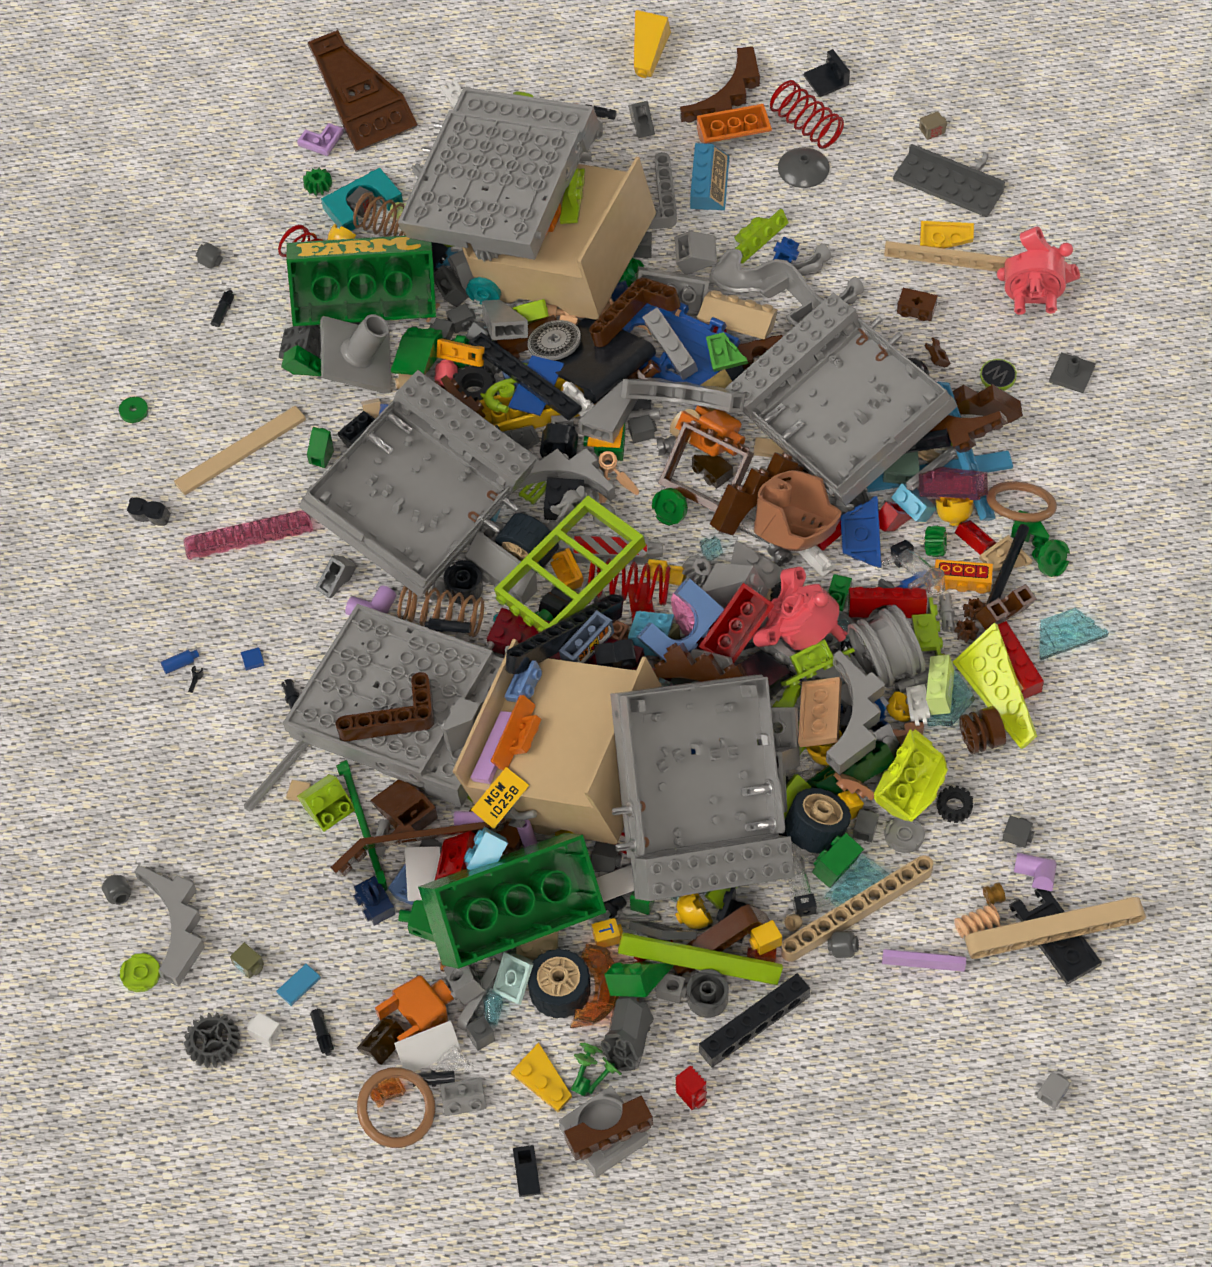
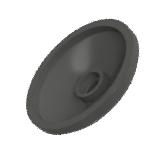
[778,147,830,188]

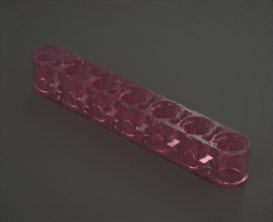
[183,510,313,560]

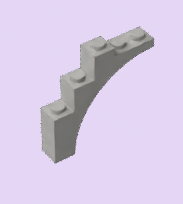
[621,378,745,412]
[515,448,616,501]
[826,650,885,775]
[134,865,205,987]

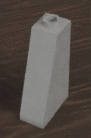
[482,300,528,340]
[578,381,638,443]

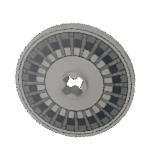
[528,320,581,361]

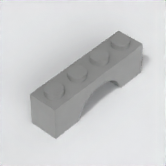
[642,307,698,380]

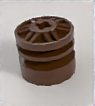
[959,706,1006,755]

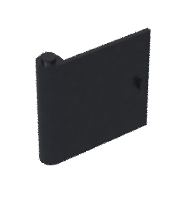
[554,318,656,404]

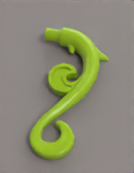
[480,363,528,413]

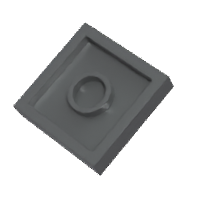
[1049,352,1096,393]

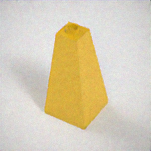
[634,10,671,78]

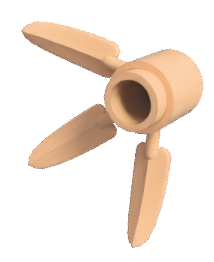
[599,451,639,504]

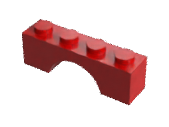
[848,587,927,618]

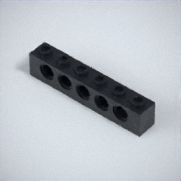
[699,973,810,1068]

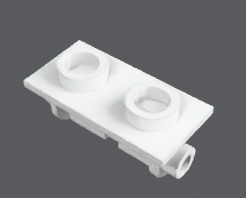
[562,381,595,417]
[798,546,837,578]

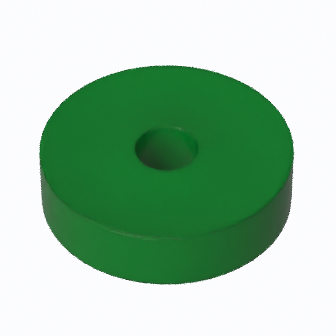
[119,397,148,423]

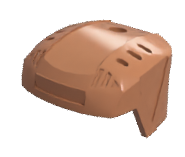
[754,470,841,551]

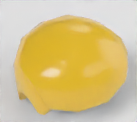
[886,691,910,722]

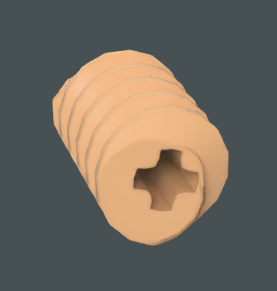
[954,903,1001,938]

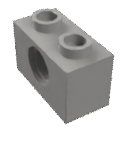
[443,964,485,1005]

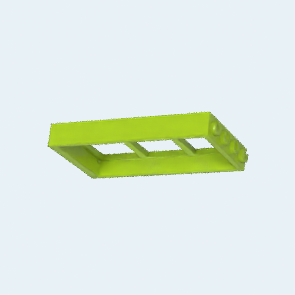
[494,495,646,633]

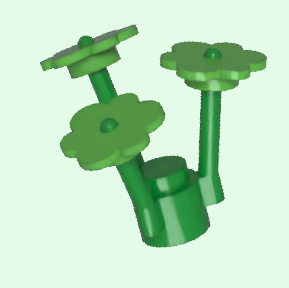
[571,1043,622,1097]

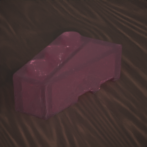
[919,467,988,500]

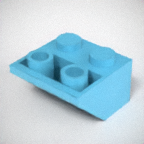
[464,827,508,870]

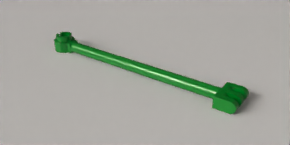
[336,760,388,891]

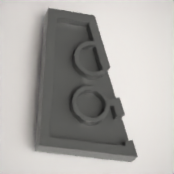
[629,921,697,942]

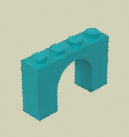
[321,168,403,231]

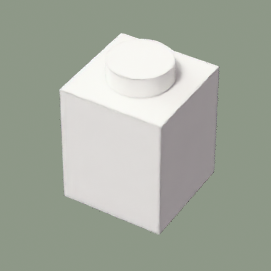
[247,1012,282,1048]

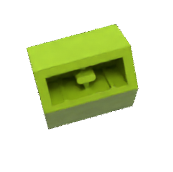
[297,774,355,832]

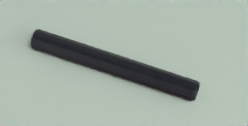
[986,524,1029,605]

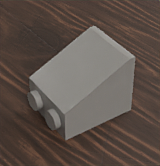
[702,563,769,609]

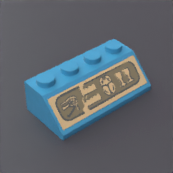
[690,143,729,210]

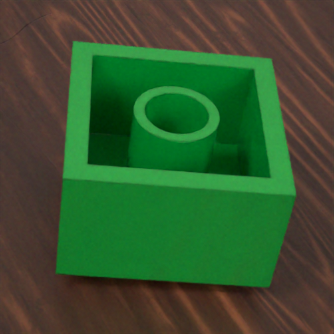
[812,833,864,888]

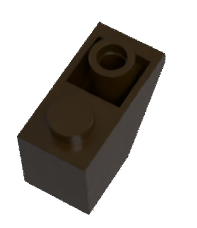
[692,455,733,489]

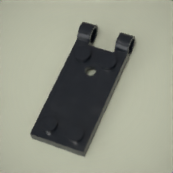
[1009,889,1102,985]

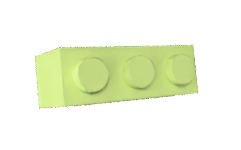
[926,654,955,715]

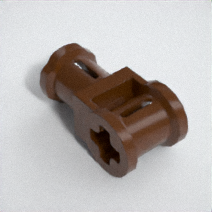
[627,359,661,379]

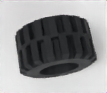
[451,366,497,401]

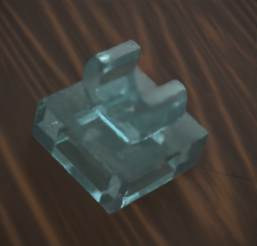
[700,536,723,561]

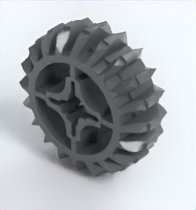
[184,1012,241,1068]

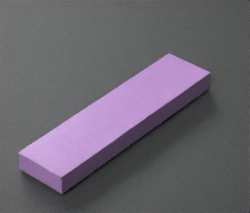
[470,711,511,784]
[882,949,966,972]

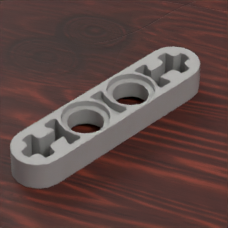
[457,959,501,1032]

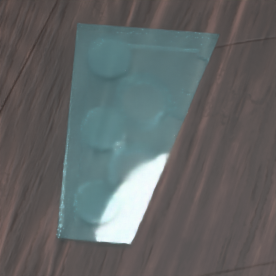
[825,854,890,907]

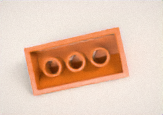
[697,103,772,144]

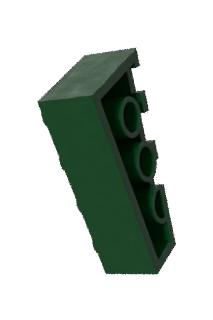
[806,741,895,795]

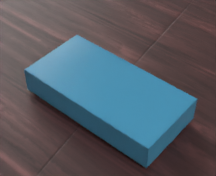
[276,964,321,1006]

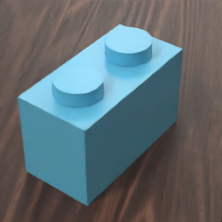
[891,483,936,522]

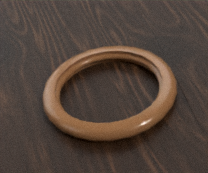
[986,481,1057,522]
[357,1067,435,1148]

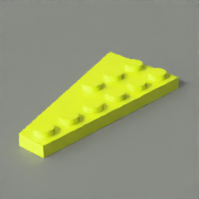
[953,623,1037,749]

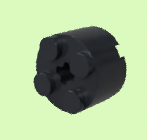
[540,423,579,459]
[444,560,483,604]

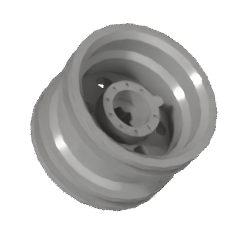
[848,605,925,688]

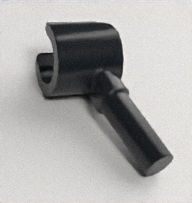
[188,666,204,693]

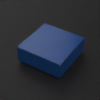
[241,647,265,671]

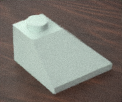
[492,952,534,1005]

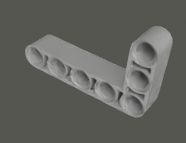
[648,152,677,229]

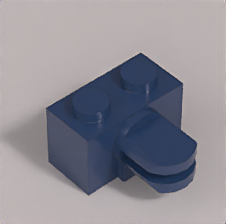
[353,876,396,926]

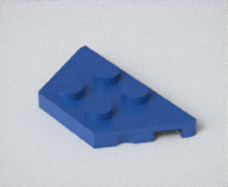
[841,496,882,568]

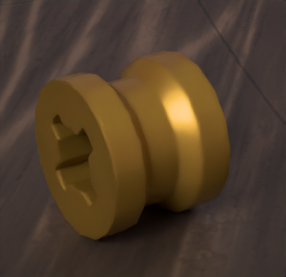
[983,882,1006,906]

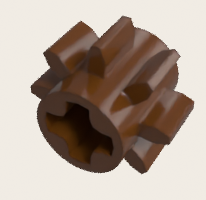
[963,598,986,621]
[954,618,979,643]

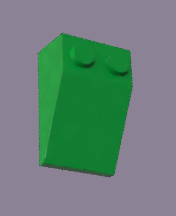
[391,327,443,375]
[604,961,674,997]

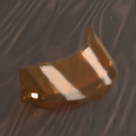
[570,943,619,1028]

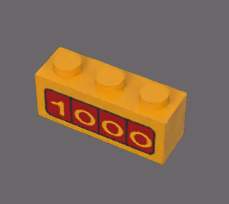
[933,559,993,594]

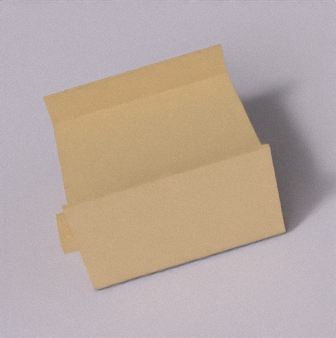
[462,156,656,320]
[453,639,662,844]

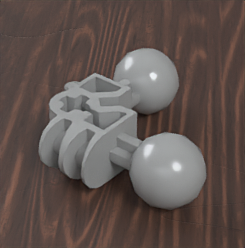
[546,486,616,531]

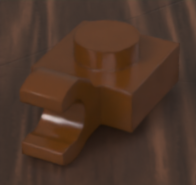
[925,337,951,368]

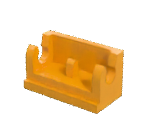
[550,548,584,590]

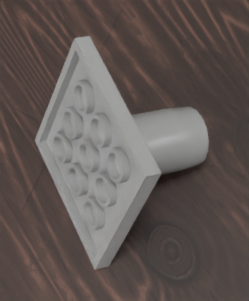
[320,314,391,393]

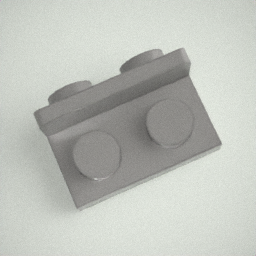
[440,1077,486,1116]

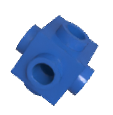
[773,237,800,263]

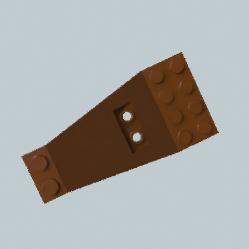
[307,30,418,152]
[330,816,506,877]

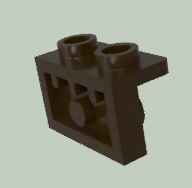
[357,1018,405,1065]

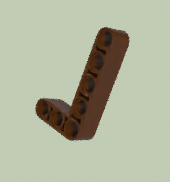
[589,277,681,347]
[335,672,435,741]
[673,905,770,977]

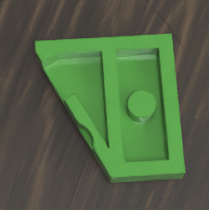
[706,332,748,372]

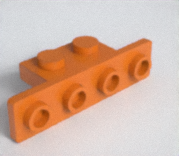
[491,695,542,771]

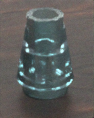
[483,994,504,1026]

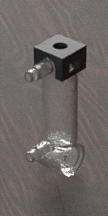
[881,540,945,595]
[787,840,831,917]

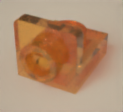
[370,1078,406,1108]

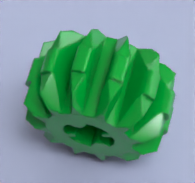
[303,167,332,196]
[924,525,947,557]

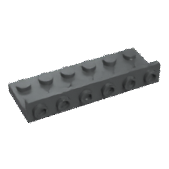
[893,144,1005,217]

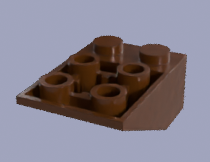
[370,779,438,831]

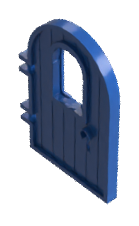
[622,302,740,406]

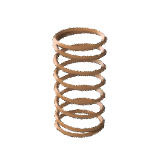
[353,192,406,237]
[397,586,484,637]

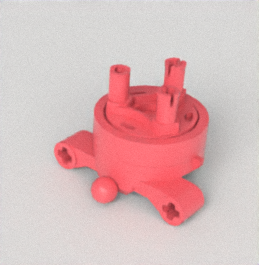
[997,226,1080,315]
[753,567,847,650]

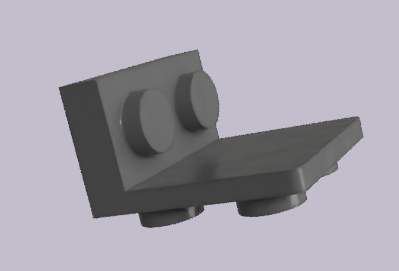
[278,325,321,359]

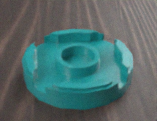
[466,277,501,305]

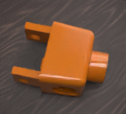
[675,405,745,457]
[375,975,454,1041]

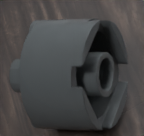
[687,969,729,1018]

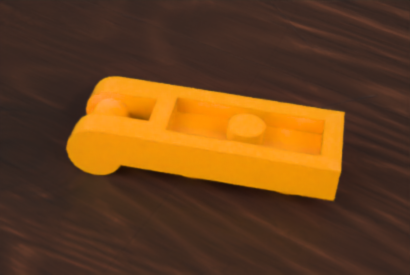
[436,338,485,367]

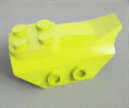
[874,729,948,822]

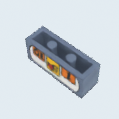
[559,611,614,663]

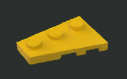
[920,221,974,249]
[511,1042,572,1112]

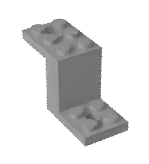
[771,707,800,812]

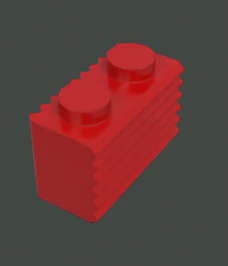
[675,1066,707,1110]

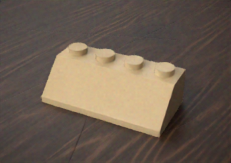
[697,290,778,339]

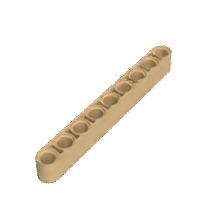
[781,855,933,962]
[964,897,1146,959]

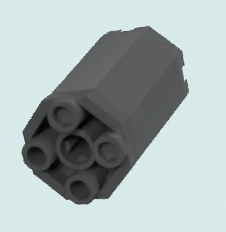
[601,996,654,1071]

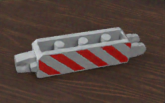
[558,534,663,565]

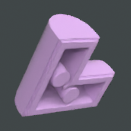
[297,123,344,156]
[345,586,396,615]
[1014,853,1057,891]

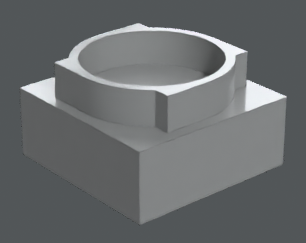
[559,1086,648,1178]

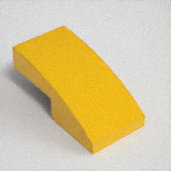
[645,559,686,586]

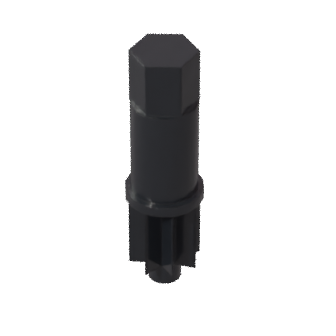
[210,290,234,327]
[425,618,472,633]
[310,1008,334,1056]

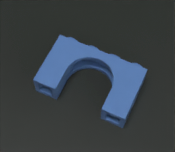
[636,578,724,662]

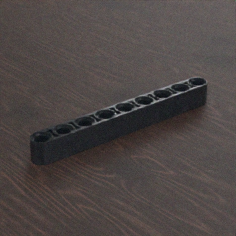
[505,594,624,674]

